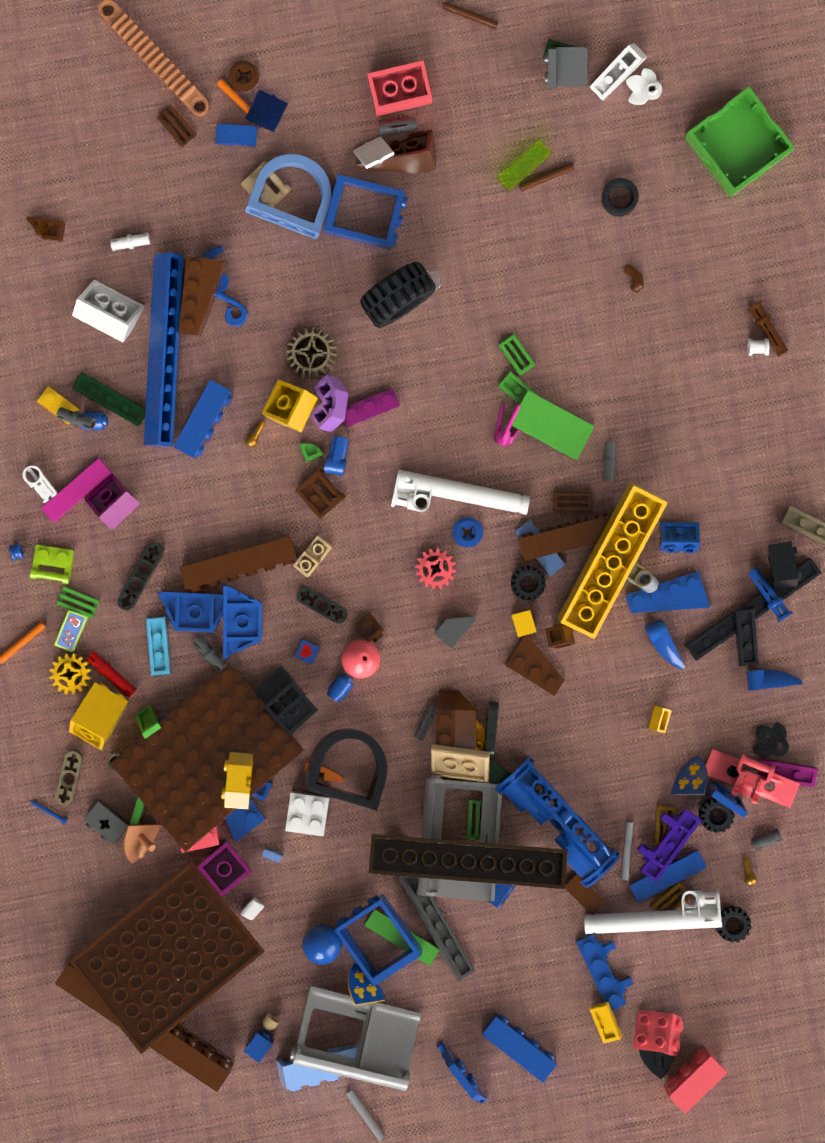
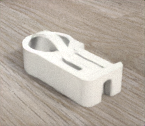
[23,465,58,503]

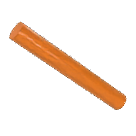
[217,79,263,124]
[0,621,46,664]

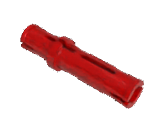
[86,651,137,698]

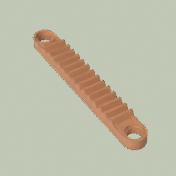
[98,0,210,117]

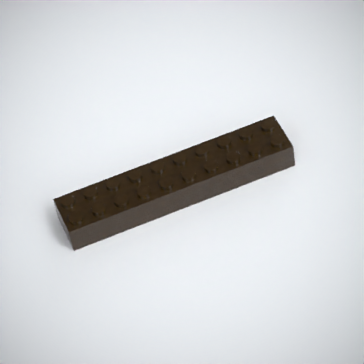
[368,834,567,889]

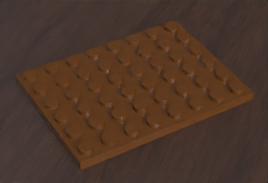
[110,663,304,852]
[69,861,265,1054]

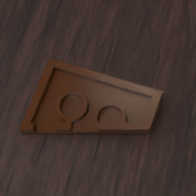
[505,635,564,696]

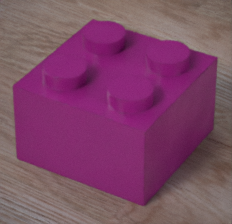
[197,842,253,897]

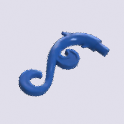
[201,245,248,327]

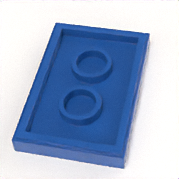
[707,780,748,818]

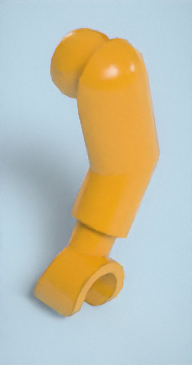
[475,720,485,751]

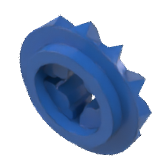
[452,517,483,548]

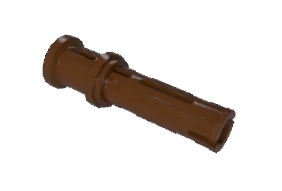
[747,300,789,357]

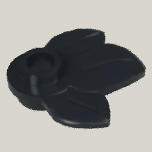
[752,722,789,757]

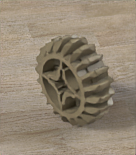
[286,327,338,379]

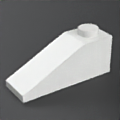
[590,43,647,101]

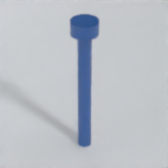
[31,800,68,825]

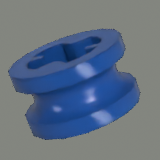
[9,542,24,561]

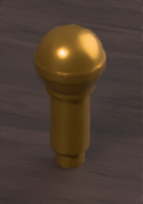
[245,420,265,448]
[742,856,757,886]

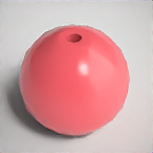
[341,639,381,679]

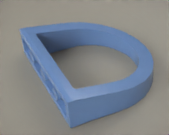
[245,154,331,240]

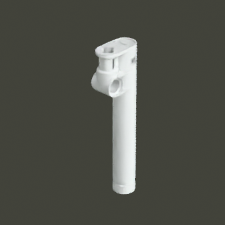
[391,469,530,515]
[584,888,722,934]

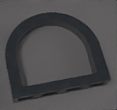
[302,728,387,811]

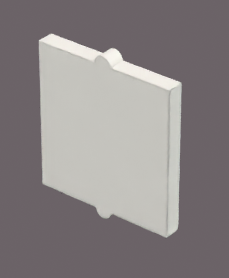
[353,136,394,169]

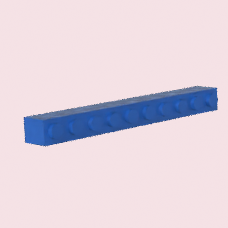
[143,252,184,447]

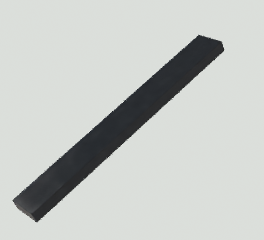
[685,558,822,661]

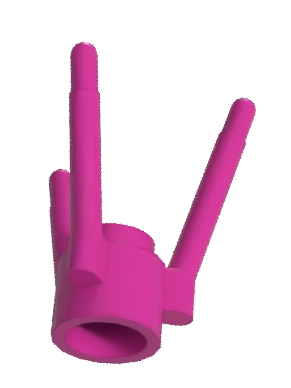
[493,403,520,447]

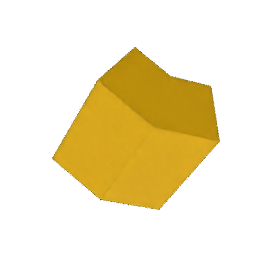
[647,705,672,733]

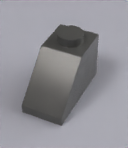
[434,616,476,648]

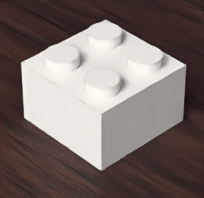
[285,791,330,836]

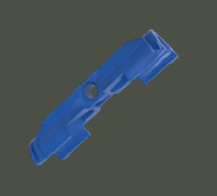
[494,755,621,888]

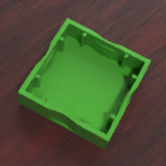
[684,87,795,198]

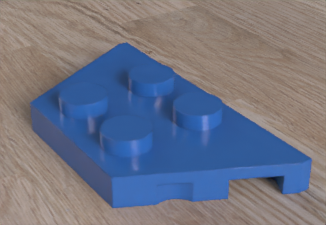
[223,584,262,658]
[159,592,223,633]
[436,1040,488,1104]

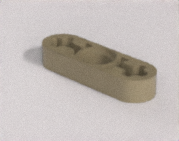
[55,751,83,806]

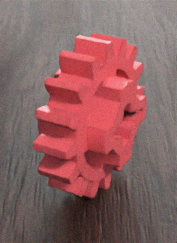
[415,548,456,590]

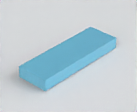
[146,617,171,676]

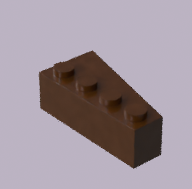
[179,256,229,336]

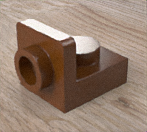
[355,613,384,643]

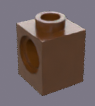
[545,624,575,649]

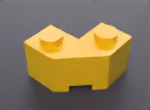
[221,752,253,809]

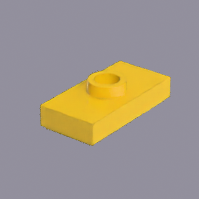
[589,1002,622,1043]

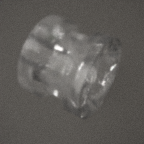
[427,270,442,291]

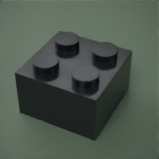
[767,541,801,591]

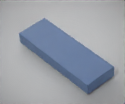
[515,520,565,577]

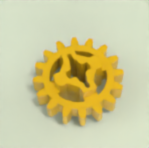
[49,653,92,695]

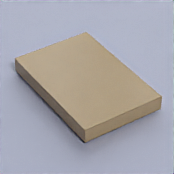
[431,744,490,783]

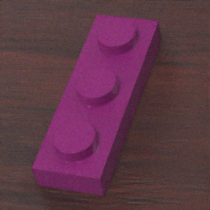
[344,388,400,427]
[757,758,818,787]

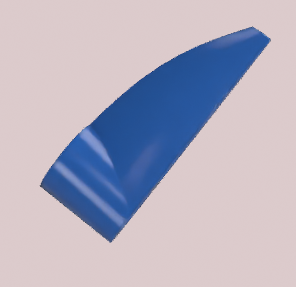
[644,619,685,670]
[746,670,803,691]

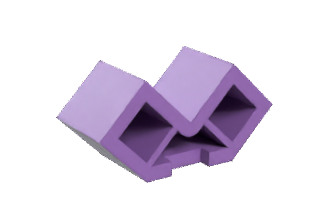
[310,375,349,432]

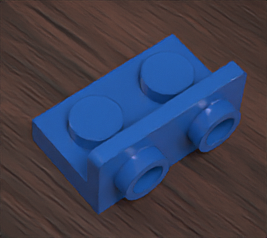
[660,522,700,553]

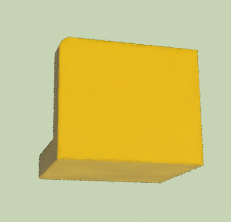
[511,610,537,637]

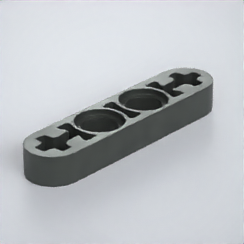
[117,543,164,610]

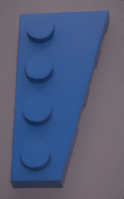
[625,571,710,613]
[225,798,266,843]

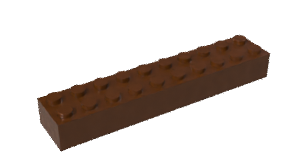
[55,963,234,1092]

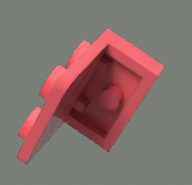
[633,1010,683,1056]

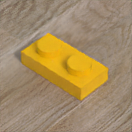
[37,386,80,425]

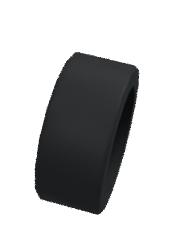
[602,178,639,217]

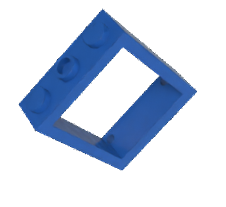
[324,174,408,250]
[334,894,423,986]

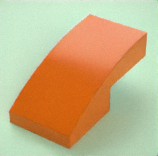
[305,762,344,782]

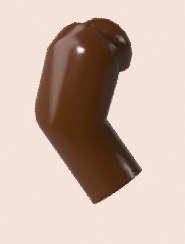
[624,264,644,293]

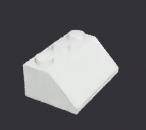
[72,280,144,342]

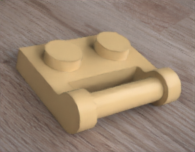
[240,161,291,208]

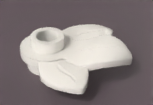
[626,68,662,105]

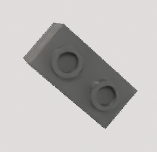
[84,800,130,844]

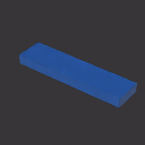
[629,850,707,903]

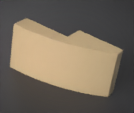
[293,534,333,578]

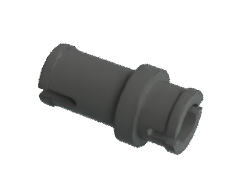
[751,828,783,851]

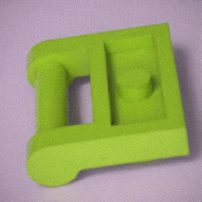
[30,544,75,584]

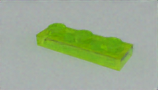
[496,139,552,192]

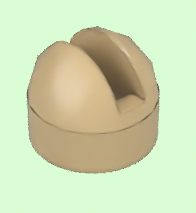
[262,1013,280,1030]

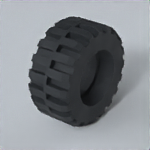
[360,261,436,328]

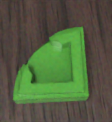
[299,443,324,462]

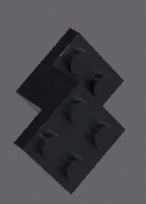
[253,666,318,736]

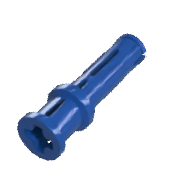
[748,567,793,623]

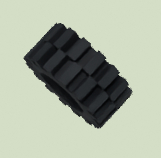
[511,566,546,600]
[698,797,735,833]
[716,906,752,943]

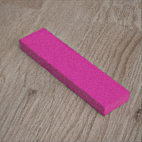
[41,459,112,523]

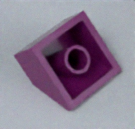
[84,473,140,530]

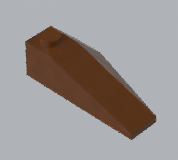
[356,129,437,173]

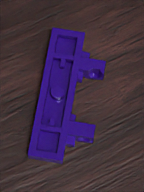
[637,808,702,882]

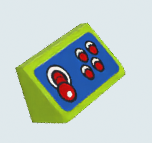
[54,610,88,652]

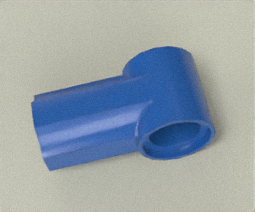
[324,436,349,476]

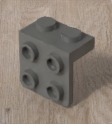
[544,47,588,89]

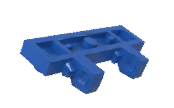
[576,934,633,1011]

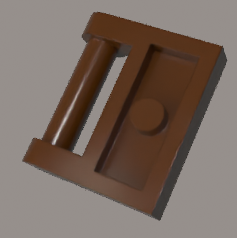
[295,468,346,520]

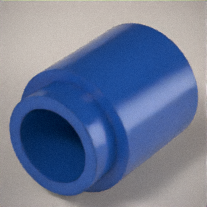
[80,411,108,430]
[327,673,354,703]

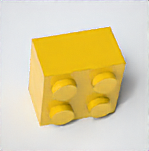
[261,379,318,432]

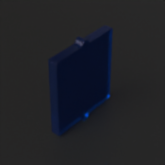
[245,90,288,132]

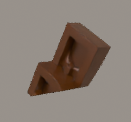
[26,217,65,242]

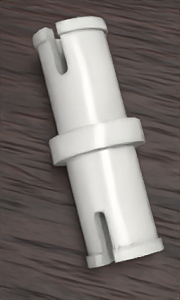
[110,232,151,251]

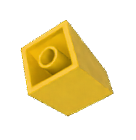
[69,682,128,750]

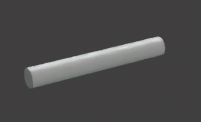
[621,822,634,880]
[346,1089,385,1141]

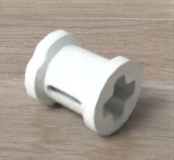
[747,338,769,356]

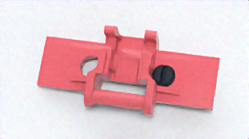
[706,749,800,808]

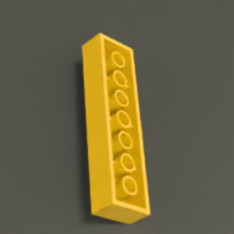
[557,482,668,639]

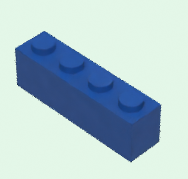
[173,379,233,459]
[481,1013,557,1083]

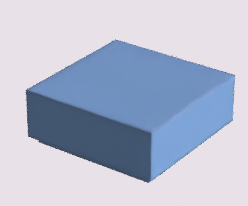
[262,847,283,863]

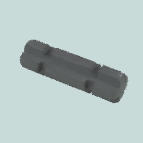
[414,704,437,741]

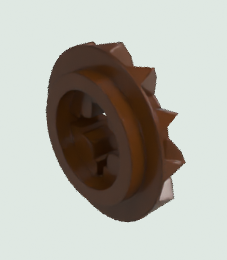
[228,61,259,92]

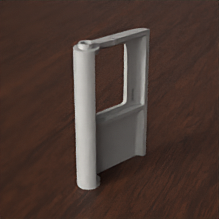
[417,775,502,901]
[289,986,422,1091]

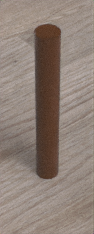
[442,2,498,29]
[519,163,575,192]

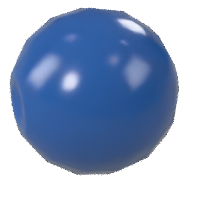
[302,925,342,965]

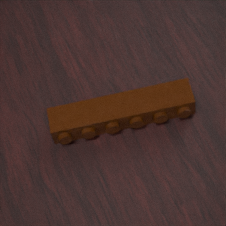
[518,513,611,562]
[179,536,298,592]

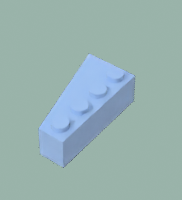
[276,1044,358,1091]

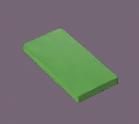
[512,390,595,460]

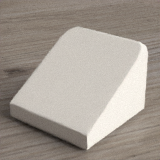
[240,897,264,920]

